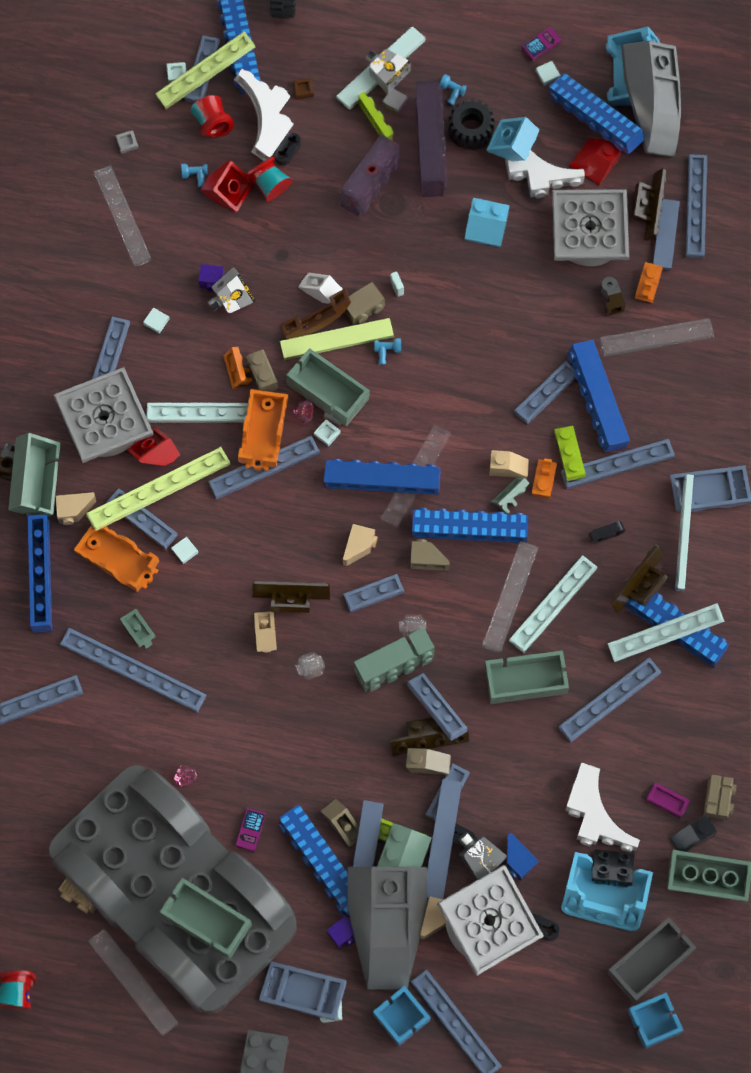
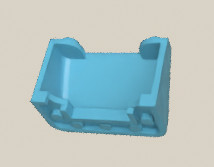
[606,27,660,106]
[561,852,653,931]

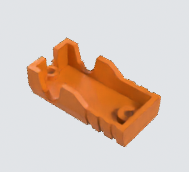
[238,389,288,471]
[74,525,159,592]

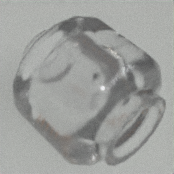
[399,614,427,639]
[295,652,325,680]

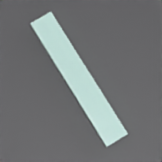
[337,26,425,110]
[147,403,249,423]
[675,474,694,591]
[509,555,597,653]
[608,603,725,662]

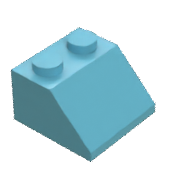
[487,117,539,161]
[465,198,509,248]

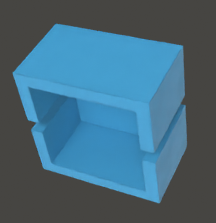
[373,986,430,1047]
[627,993,683,1049]

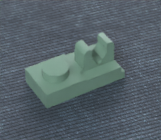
[491,477,530,513]
[120,609,156,649]

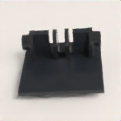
[592,849,634,888]

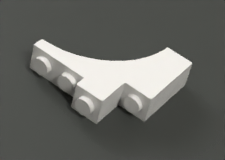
[234,69,293,161]
[505,149,585,198]
[565,763,640,852]

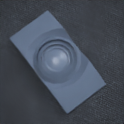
[670,465,751,512]
[259,961,347,1020]

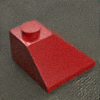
[569,138,621,185]
[200,160,253,212]
[126,427,180,466]

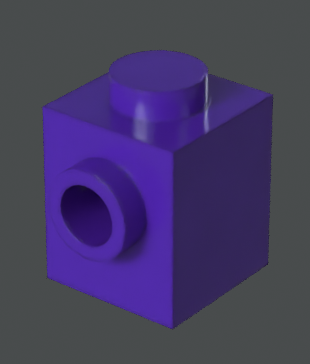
[199,264,226,292]
[327,916,355,949]

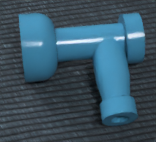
[439,74,467,106]
[181,164,208,189]
[375,338,401,365]

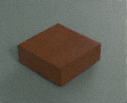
[293,78,314,100]

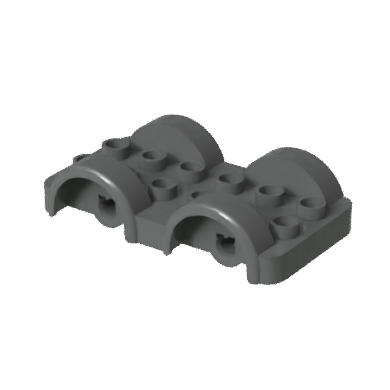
[49,765,297,1014]

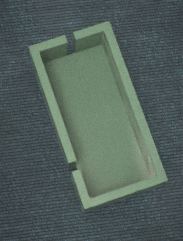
[286,348,370,427]
[8,433,60,516]
[354,627,435,692]
[485,650,569,704]
[160,878,252,959]

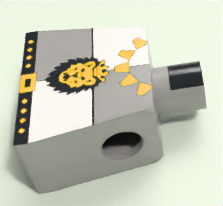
[366,49,411,94]
[208,267,256,313]

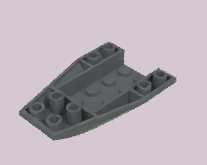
[621,41,681,157]
[347,867,427,989]

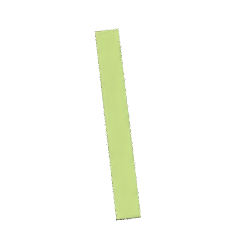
[86,447,230,531]

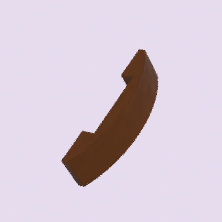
[281,288,351,339]

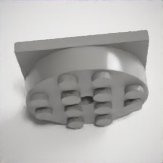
[552,189,629,266]
[54,367,153,463]
[437,865,543,976]

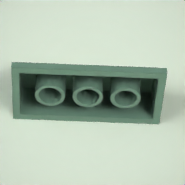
[377,823,432,867]
[668,850,751,902]

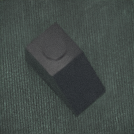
[670,815,717,852]

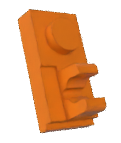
[635,262,663,303]
[223,347,252,389]
[531,458,557,499]

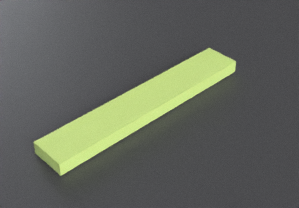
[156,31,255,109]
[280,318,394,360]

